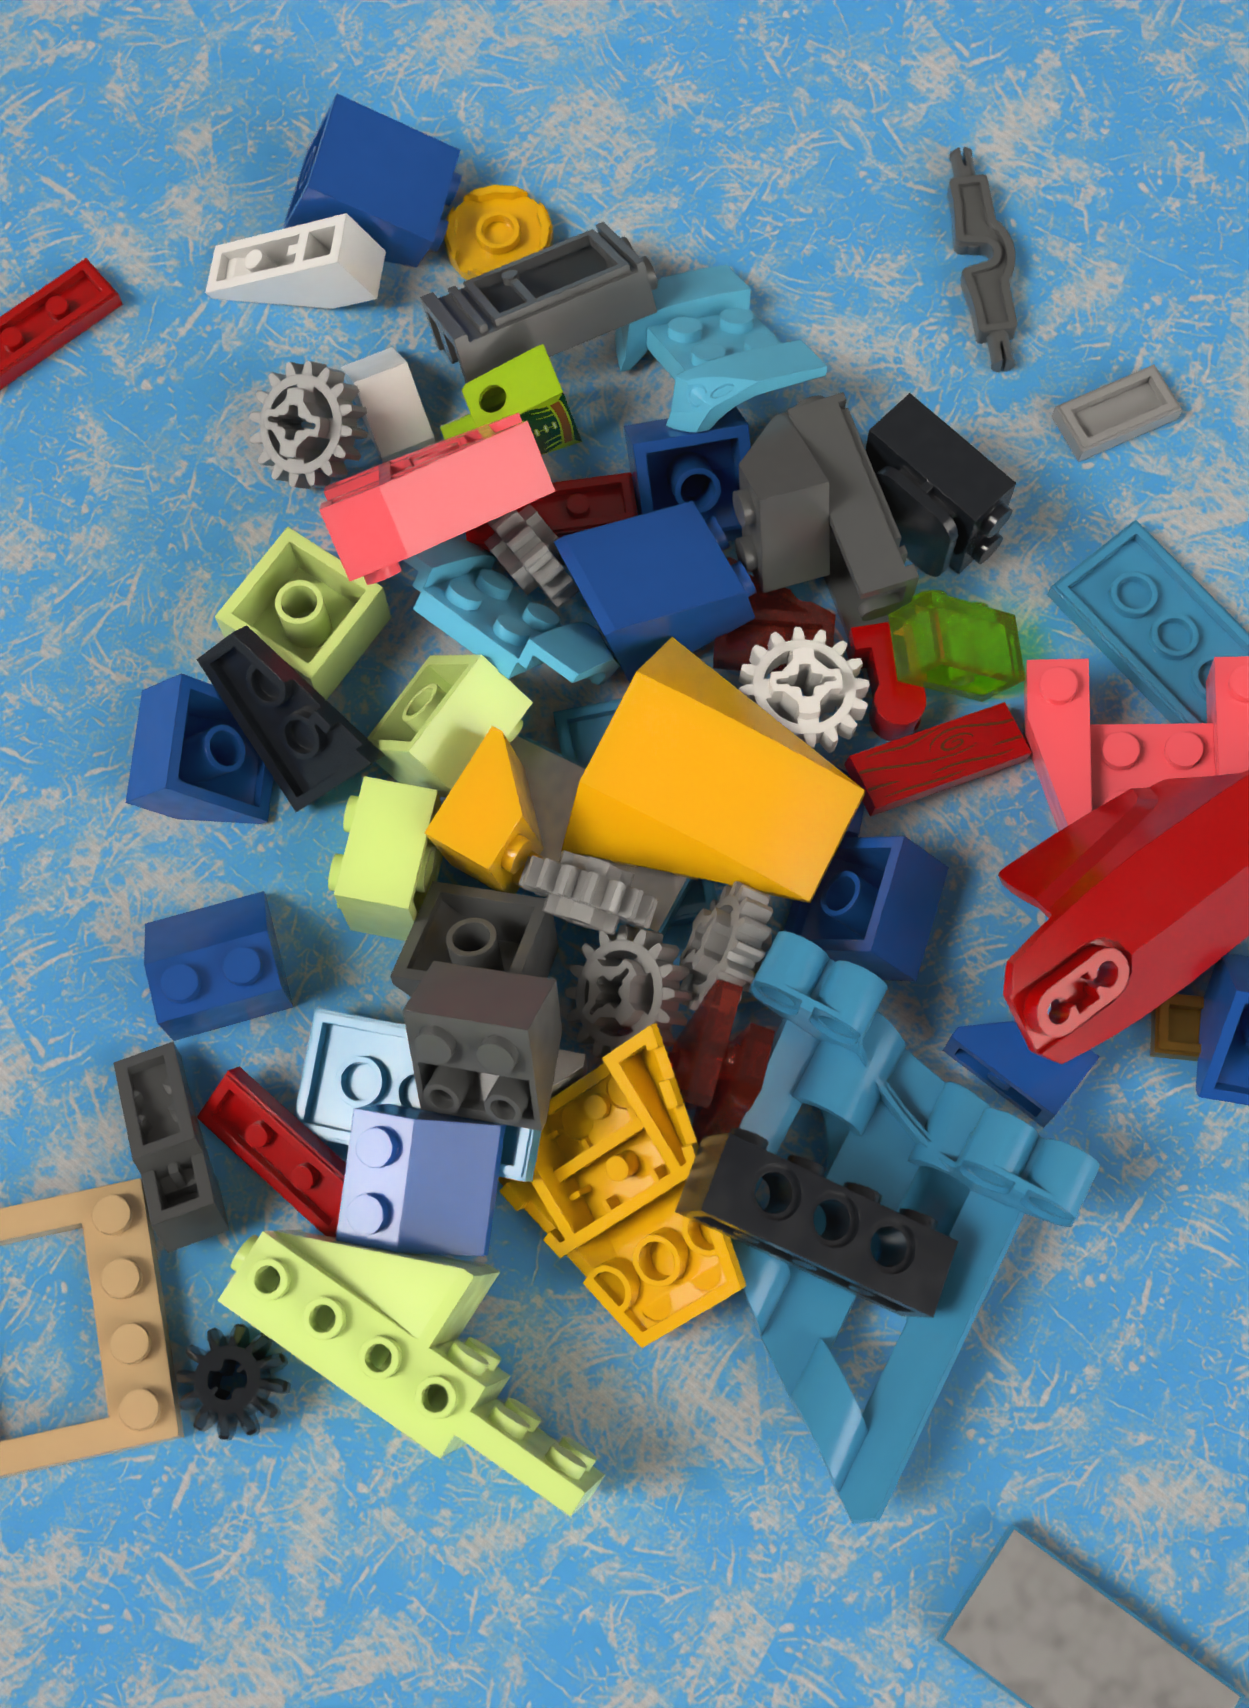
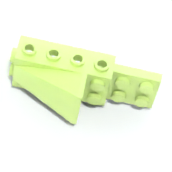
[217,1230,605,1517]

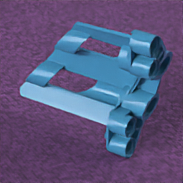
[730,931,1100,1524]

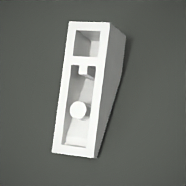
[205,213,386,309]

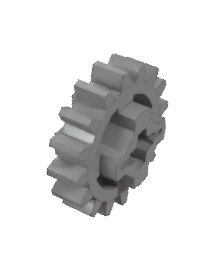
[249,360,368,489]
[484,504,580,608]
[518,850,658,935]
[680,881,773,1019]
[565,925,692,1058]

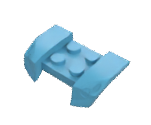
[615,265,828,433]
[403,536,620,685]

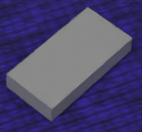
[1051,365,1182,462]

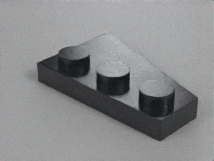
[196,625,385,812]

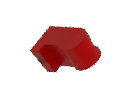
[846,619,926,742]

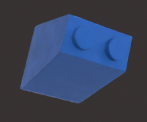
[282,94,462,267]
[554,501,756,683]

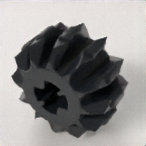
[176,1324,291,1440]

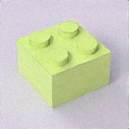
[215,526,391,700]
[367,654,533,797]
[328,776,443,941]

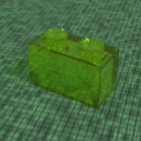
[888,590,1026,702]

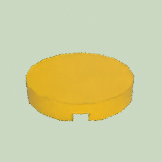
[444,184,554,280]

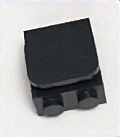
[865,393,1016,577]

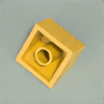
[424,726,544,894]

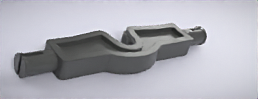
[947,147,1017,373]

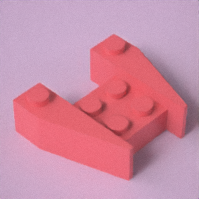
[319,413,555,585]
[1024,656,1249,831]

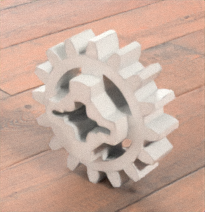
[738,627,870,753]

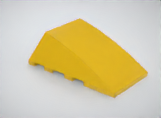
[561,637,865,903]
[498,1023,747,1348]

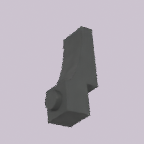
[113,1042,230,1252]

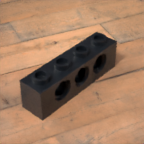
[675,1128,958,1318]

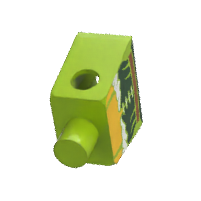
[440,344,582,455]

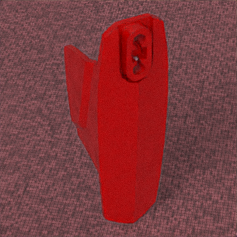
[998,770,1249,1064]

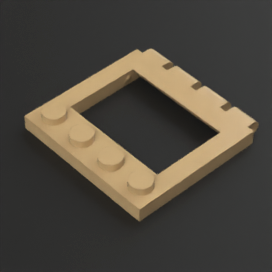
[0,1178,184,1479]

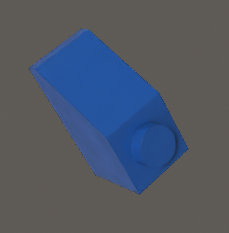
[942,1021,1100,1128]

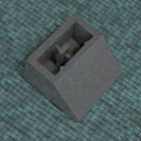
[403,961,562,1131]

